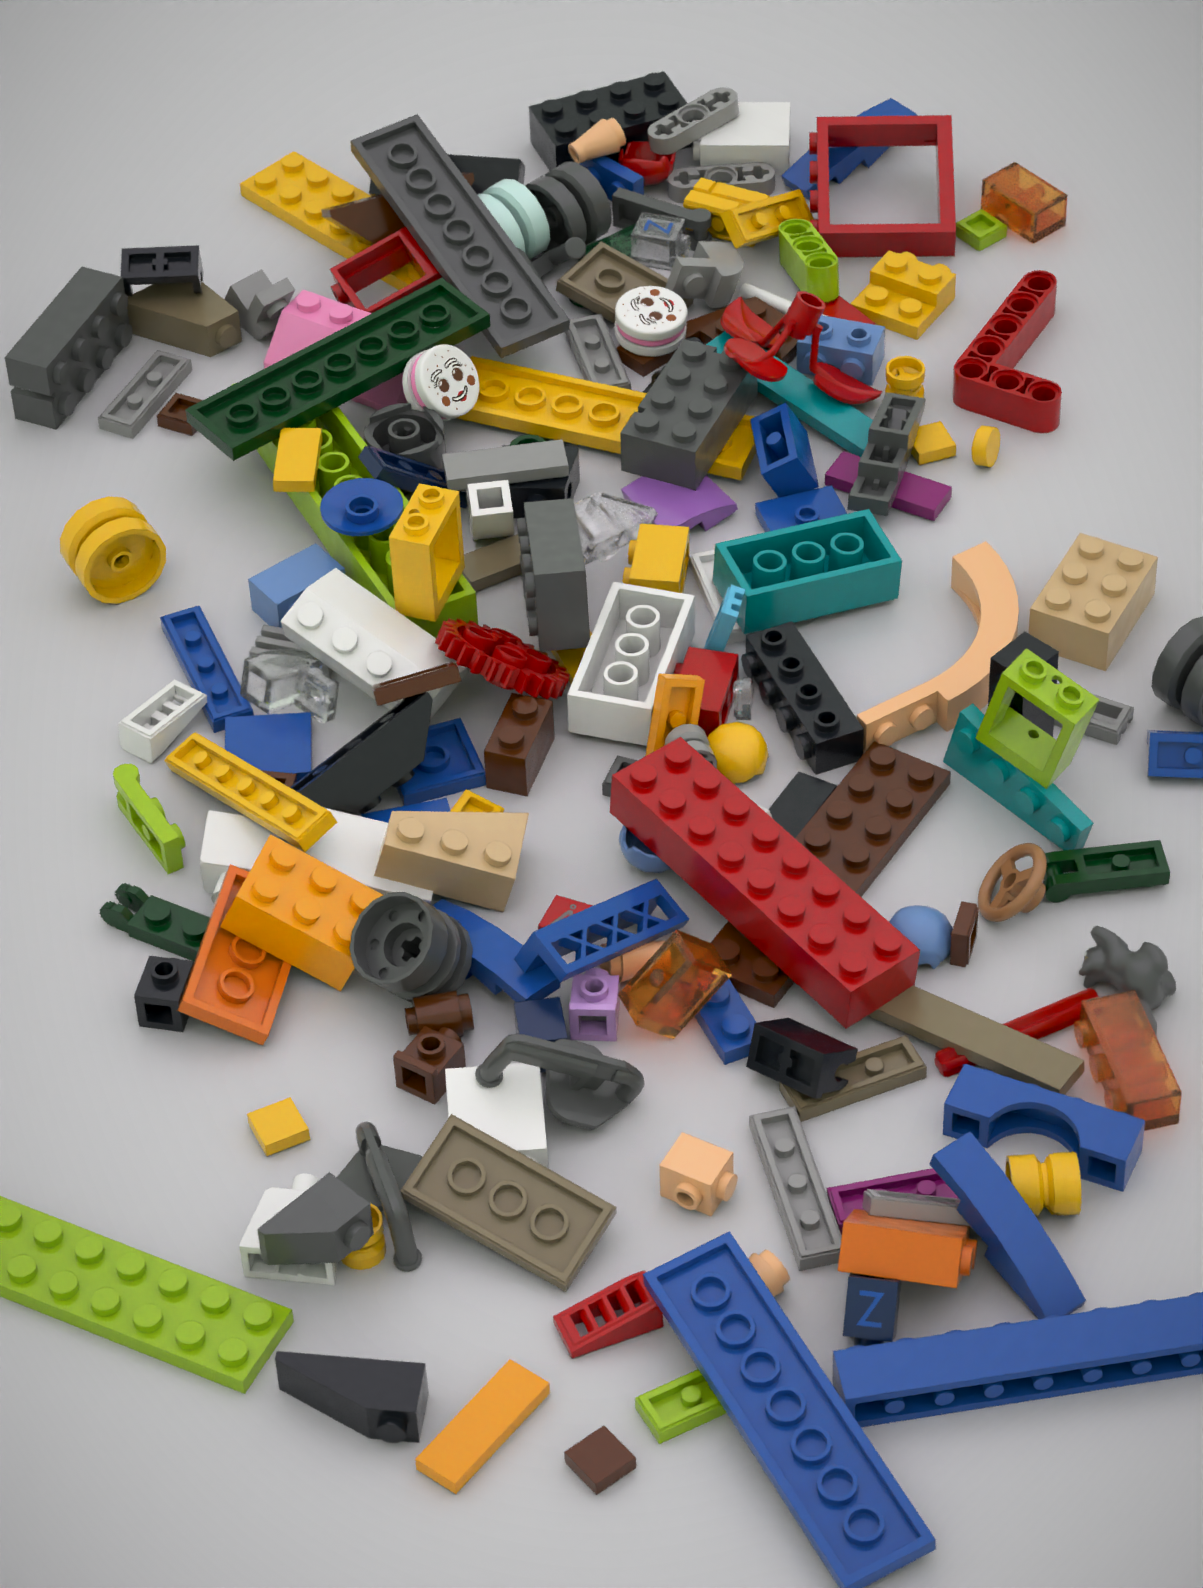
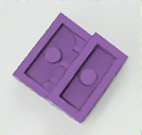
[621,475,738,531]

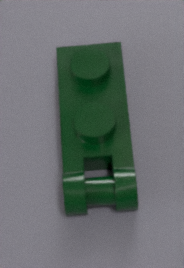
[1043,840,1170,903]

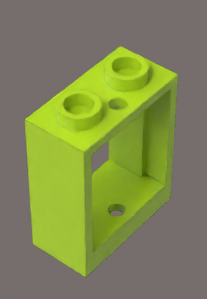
[975,648,1100,789]

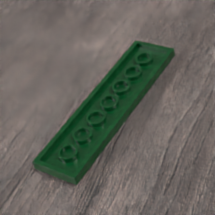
[185,278,490,461]

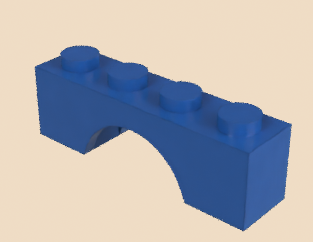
[943,1064,1145,1192]

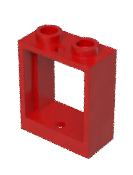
[330,227,442,313]

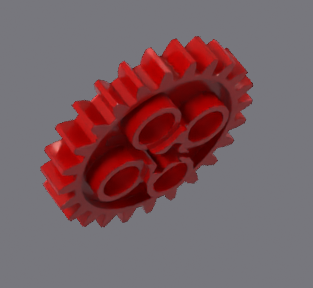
[435,618,570,700]

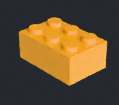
[220,834,383,991]

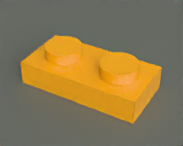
[645,673,705,756]

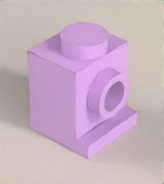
[569,968,620,1041]

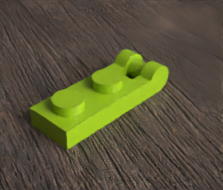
[113,764,186,874]

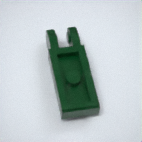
[99,883,210,961]

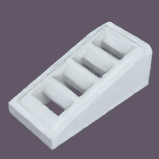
[118,679,207,763]

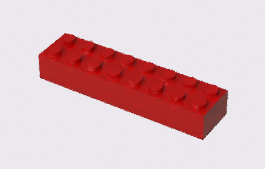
[609,737,920,1029]

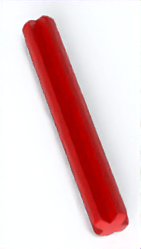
[934,988,1102,1077]

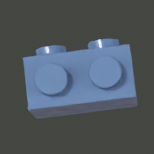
[797,315,885,386]

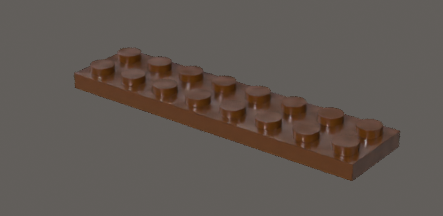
[695,741,951,1008]

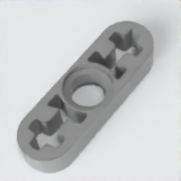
[648,87,739,155]
[668,162,775,203]

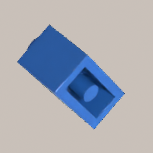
[750,402,819,498]

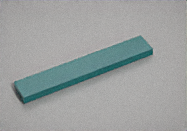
[706,331,873,457]

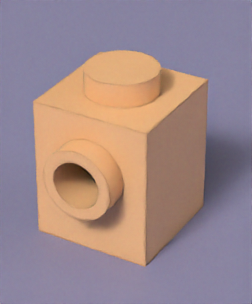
[659,1132,738,1216]

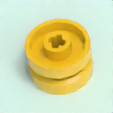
[60,496,166,604]

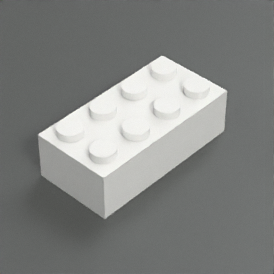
[567,582,695,746]

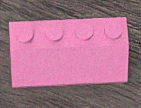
[264,289,408,410]

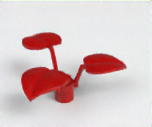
[720,291,883,404]

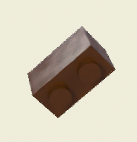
[484,693,555,797]

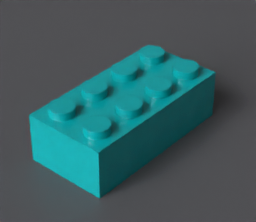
[713,509,902,634]

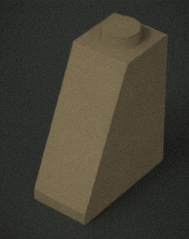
[127,281,242,357]

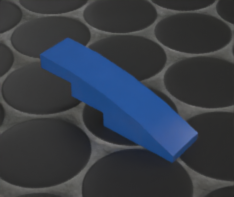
[781,98,917,201]
[432,899,561,1002]
[929,1131,1086,1319]

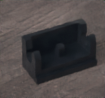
[121,245,203,296]
[746,1018,858,1099]

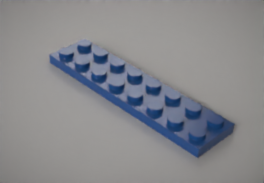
[643,1231,936,1588]

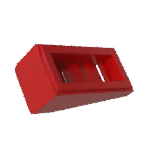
[553,1270,663,1359]

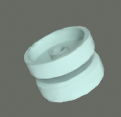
[477,179,550,260]

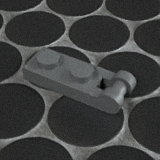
[612,187,712,251]

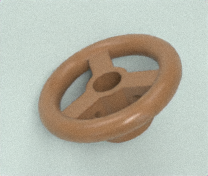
[978,843,1047,922]

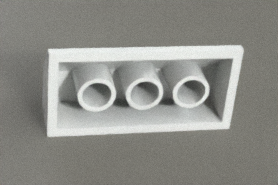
[281,568,469,720]

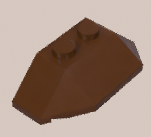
[321,172,475,245]

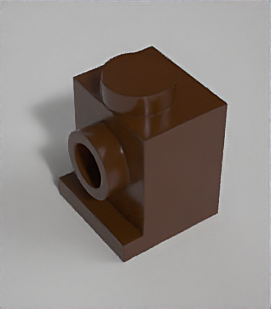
[393,1026,466,1105]

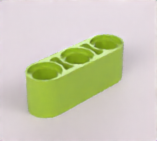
[778,219,839,302]

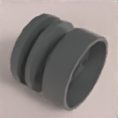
[350,892,473,1003]

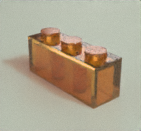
[1074,990,1182,1131]

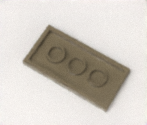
[400,1114,617,1292]

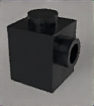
[134,955,194,1032]

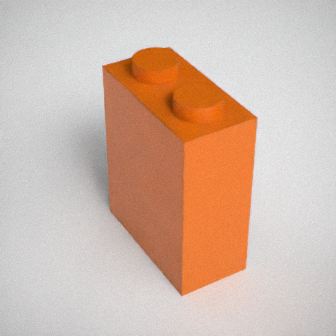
[837,1209,978,1288]

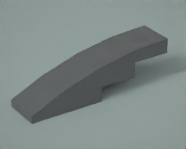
[847,392,926,516]

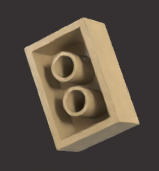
[1028,533,1158,671]

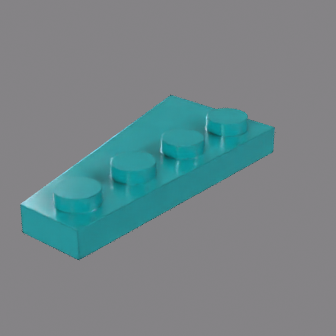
[943,703,1094,850]

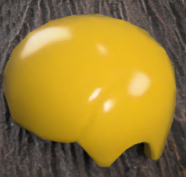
[707,722,769,784]

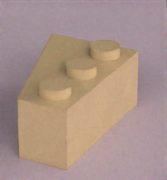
[374,811,529,912]

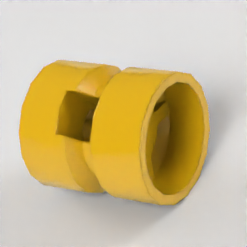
[1005,1152,1082,1217]

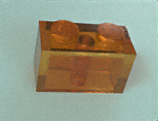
[981,162,1067,244]
[618,929,732,1039]

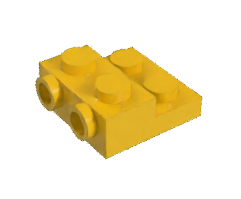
[850,251,956,340]

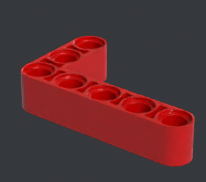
[952,270,1062,433]

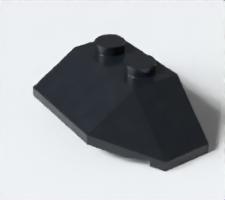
[290,692,433,814]

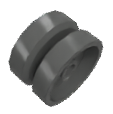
[525,161,612,253]
[1151,616,1203,726]

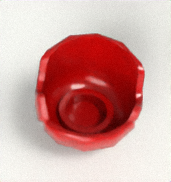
[618,141,676,186]

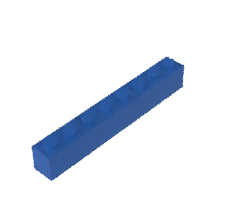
[832,1292,1203,1427]

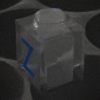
[631,212,691,271]

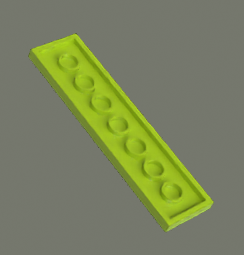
[0,1196,294,1394]

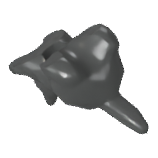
[1079,926,1176,1040]

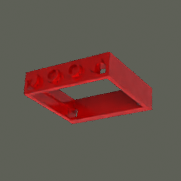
[809,115,956,257]

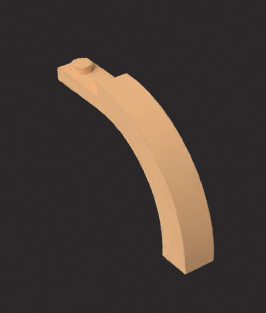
[857,541,1019,753]

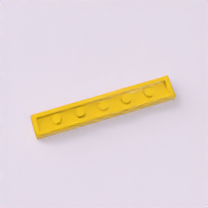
[164,732,337,852]

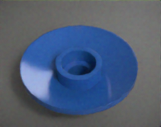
[320,478,403,536]

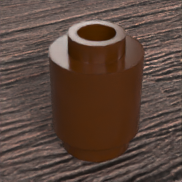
[404,990,474,1037]

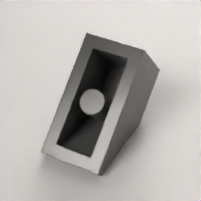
[257,1172,374,1265]

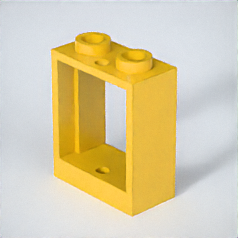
[389,483,465,622]

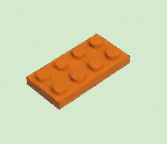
[177,864,292,1045]

